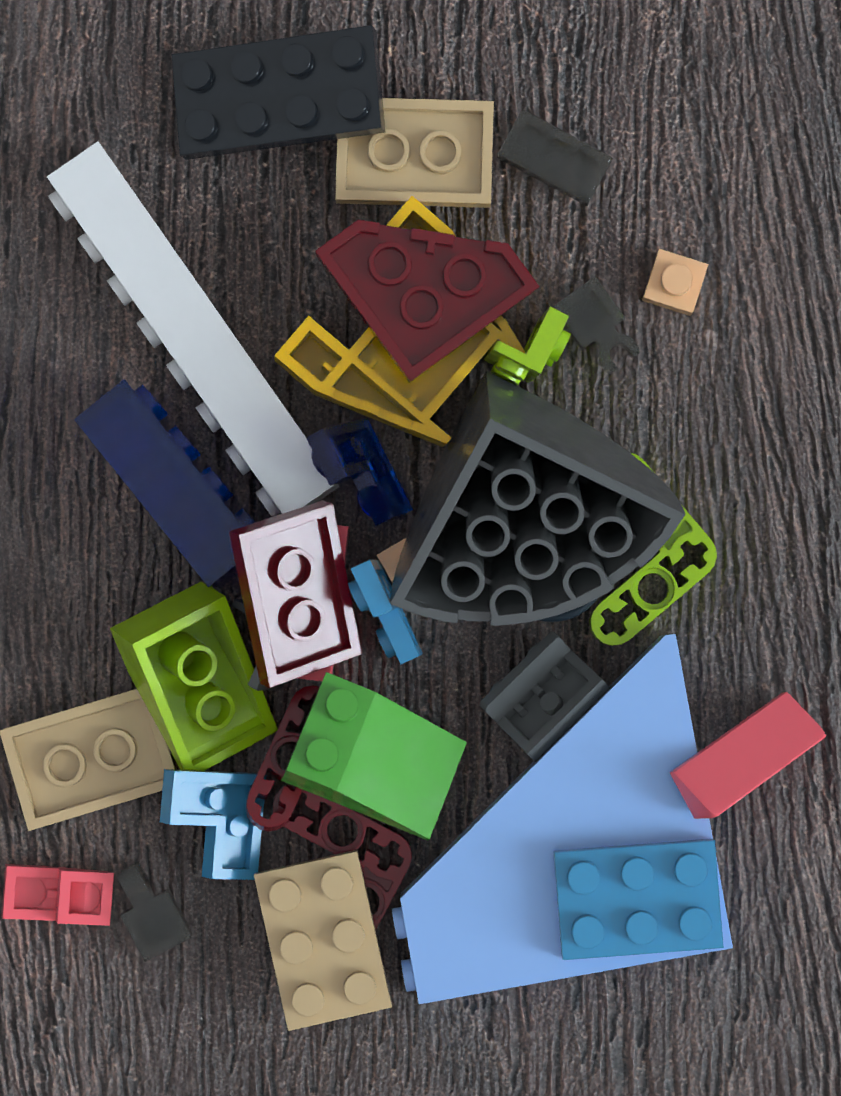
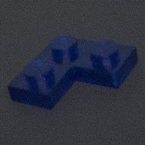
[306,418,413,526]

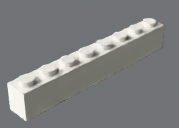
[47,141,339,517]

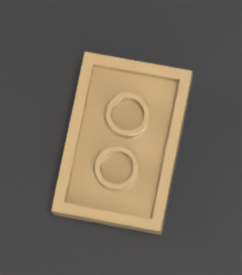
[335,98,494,208]
[0,689,177,831]
[254,849,392,1031]

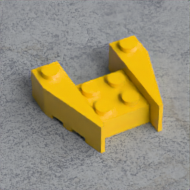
[274,196,525,447]

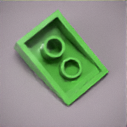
[281,672,467,841]

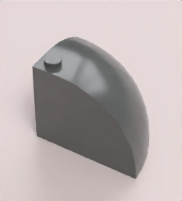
[390,371,685,626]

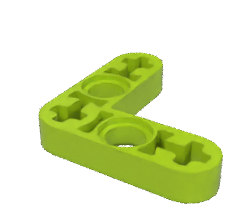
[589,453,717,646]

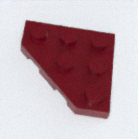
[315,219,540,383]

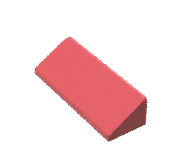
[670,692,826,819]

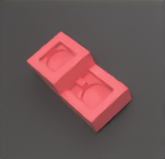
[1,864,114,926]

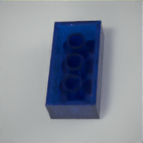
[74,379,256,590]

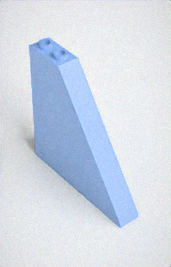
[392,634,733,1004]

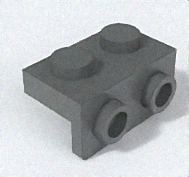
[479,632,610,762]

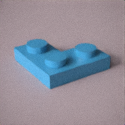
[348,560,423,665]
[160,769,266,880]

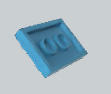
[553,839,724,960]

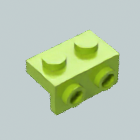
[484,306,571,386]

